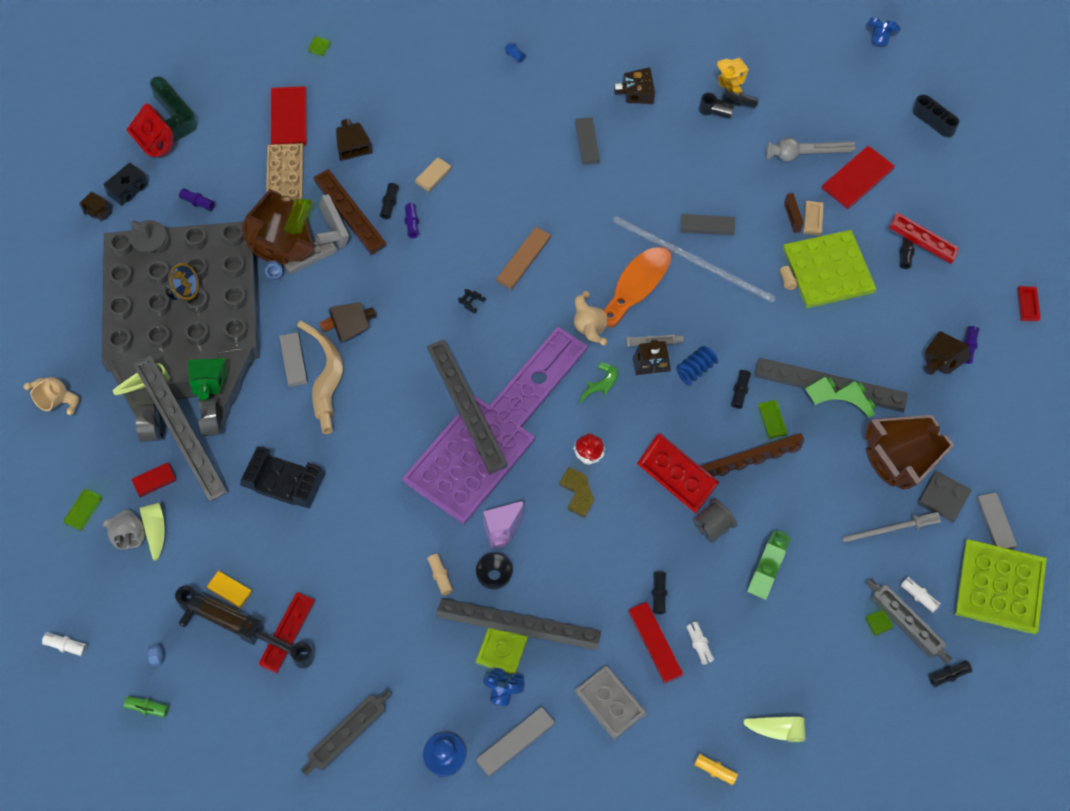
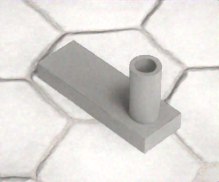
[315,194,349,248]

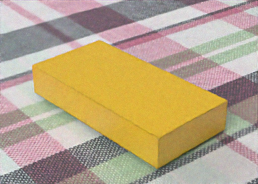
[207,571,252,609]

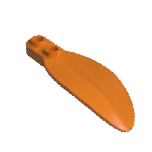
[604,247,671,328]

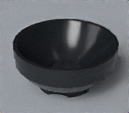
[476,553,513,590]

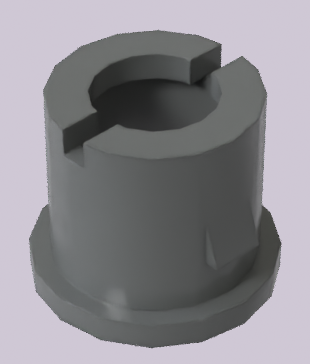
[693,499,738,543]

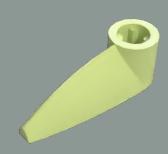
[112,363,170,396]
[140,502,165,561]
[744,717,806,742]

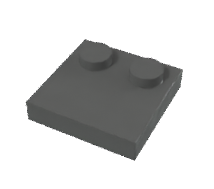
[918,471,972,523]

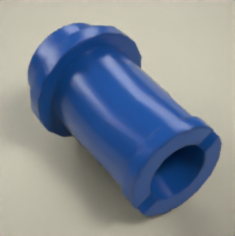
[505,42,526,63]

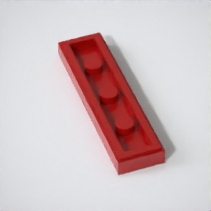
[889,212,959,264]
[258,592,315,674]
[628,602,683,684]

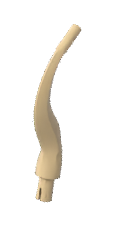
[297,320,343,434]

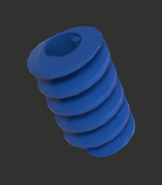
[676,346,718,386]

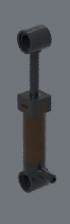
[175,585,314,668]

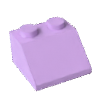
[483,501,523,548]

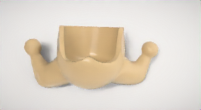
[573,291,607,346]
[23,377,80,415]

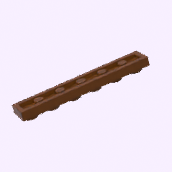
[313,169,386,255]
[701,433,804,477]

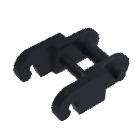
[458,289,486,313]

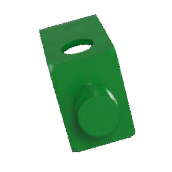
[188,358,228,400]

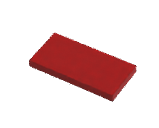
[271,86,307,146]
[821,145,895,209]
[637,433,720,513]

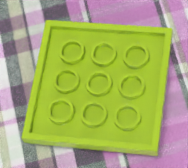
[782,230,877,308]
[955,539,1047,635]

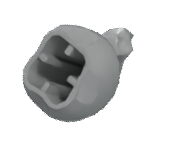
[103,510,145,550]

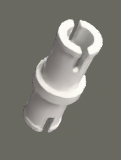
[900,577,941,613]
[686,622,714,665]
[42,632,87,657]

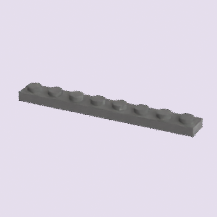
[427,339,507,475]
[133,355,228,502]
[755,357,908,412]
[436,599,601,650]

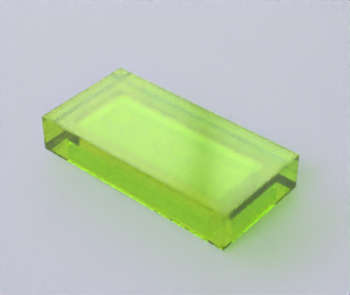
[284,199,313,234]
[757,400,788,440]
[63,488,103,532]

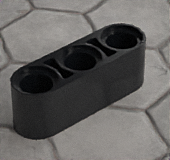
[913,94,959,138]

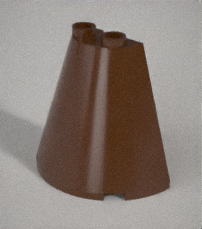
[242,189,314,264]
[865,415,954,489]

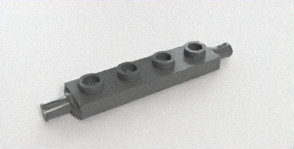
[866,578,953,664]
[301,689,392,776]

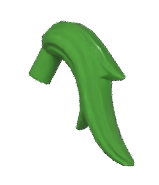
[580,362,619,404]

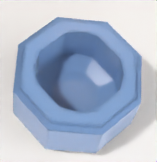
[265,260,283,279]
[148,645,163,667]

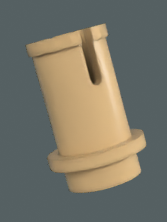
[779,266,798,290]

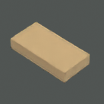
[415,157,452,192]
[803,201,824,236]

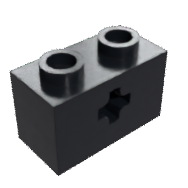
[103,162,148,206]

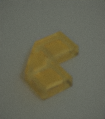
[559,467,594,518]

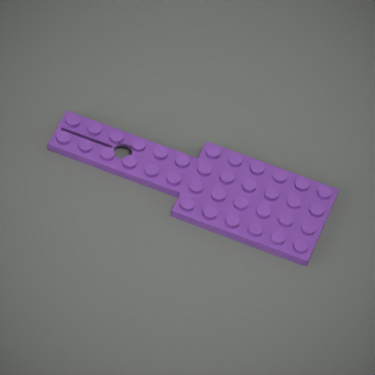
[402,327,588,525]

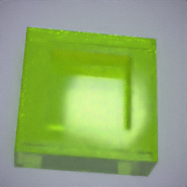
[308,36,331,57]
[865,610,894,637]

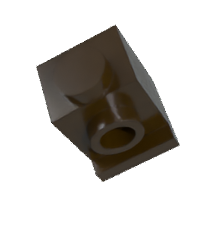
[79,191,112,221]

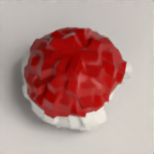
[573,433,605,465]

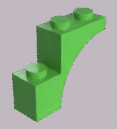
[805,375,876,418]
[747,530,792,600]

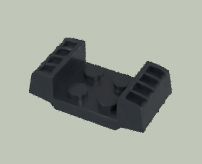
[240,446,325,509]

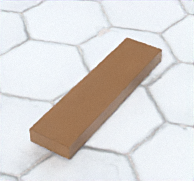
[497,227,551,290]

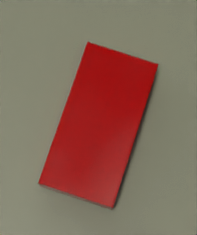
[1017,286,1041,322]
[131,462,176,497]

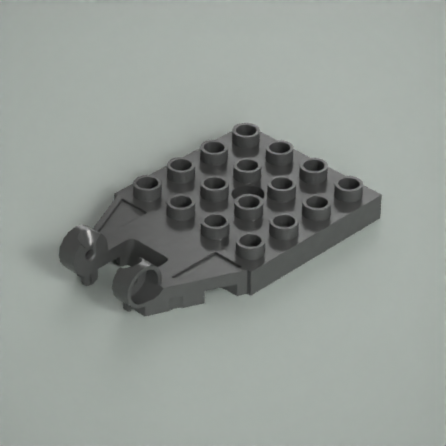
[102,221,259,442]

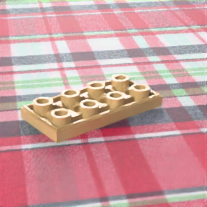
[266,144,303,204]

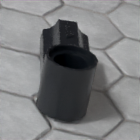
[699,93,735,119]

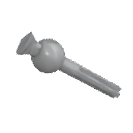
[766,137,856,162]

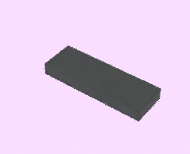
[575,117,600,165]
[680,214,735,235]

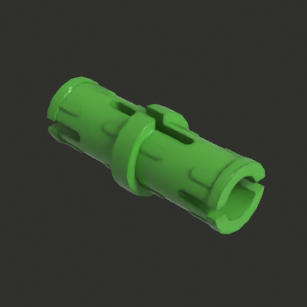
[124,695,169,718]

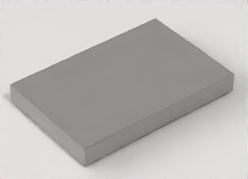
[574,665,647,740]

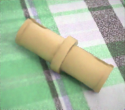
[427,554,454,596]

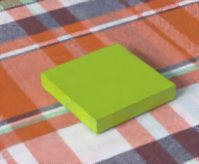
[476,628,528,675]

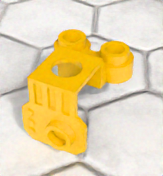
[717,58,749,93]

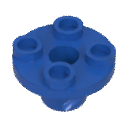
[867,18,901,46]
[483,668,525,706]
[423,733,466,777]

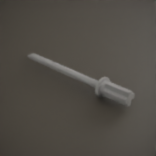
[843,512,941,542]

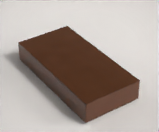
[784,193,803,233]

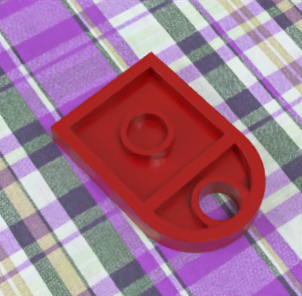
[126,103,173,158]

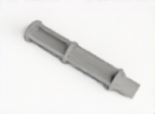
[625,334,684,347]

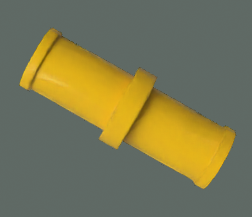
[694,753,738,786]

